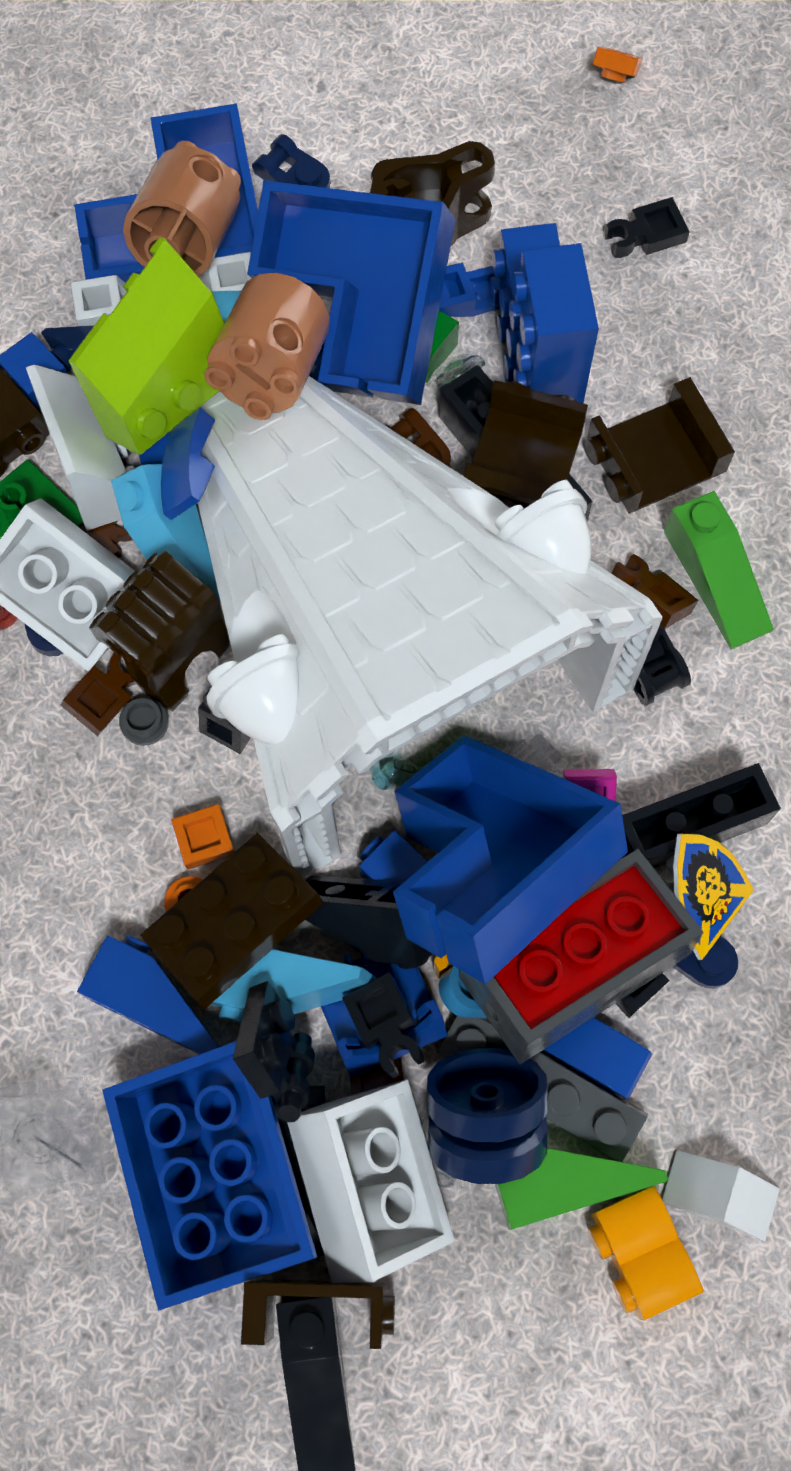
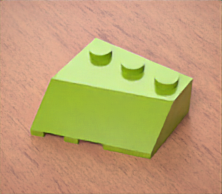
[69,237,224,455]

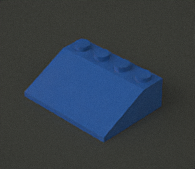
[102,1041,317,1311]

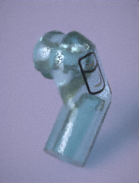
[371,756,423,790]

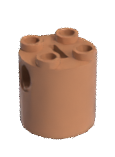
[123,141,241,277]
[204,273,330,420]

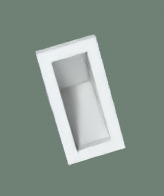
[662,1150,780,1241]

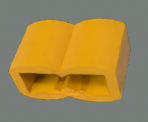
[588,1186,704,1320]

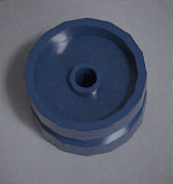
[427,1048,547,1184]

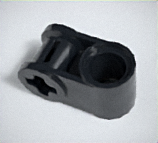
[633,623,691,706]

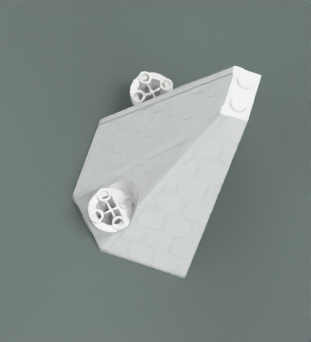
[193,376,663,878]

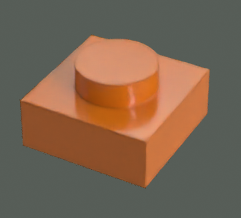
[593,46,643,82]
[171,804,235,870]

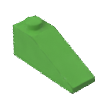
[664,491,774,650]
[495,1148,669,1230]

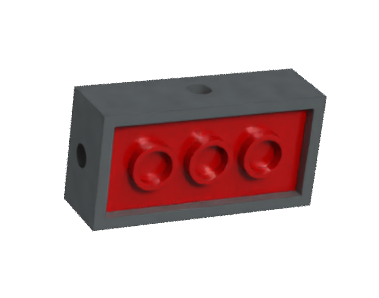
[459,849,704,1064]

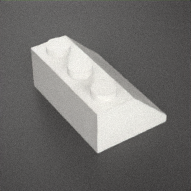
[26,365,135,531]
[0,498,135,672]
[287,1079,455,1283]

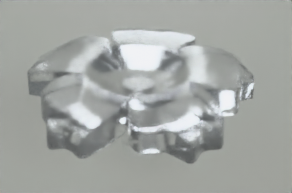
[431,354,486,391]

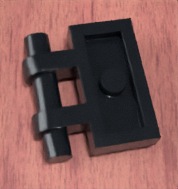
[233,981,315,1123]

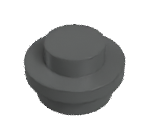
[119,697,169,746]

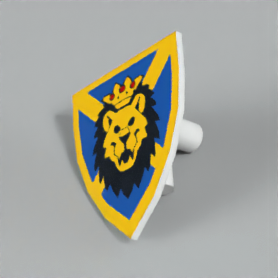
[665,834,754,960]

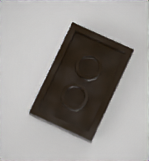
[140,832,324,1010]

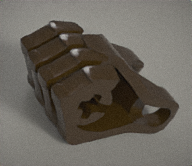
[370,141,495,246]
[89,551,231,712]

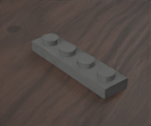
[437,1016,648,1162]

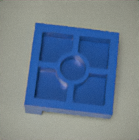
[321,953,447,1079]

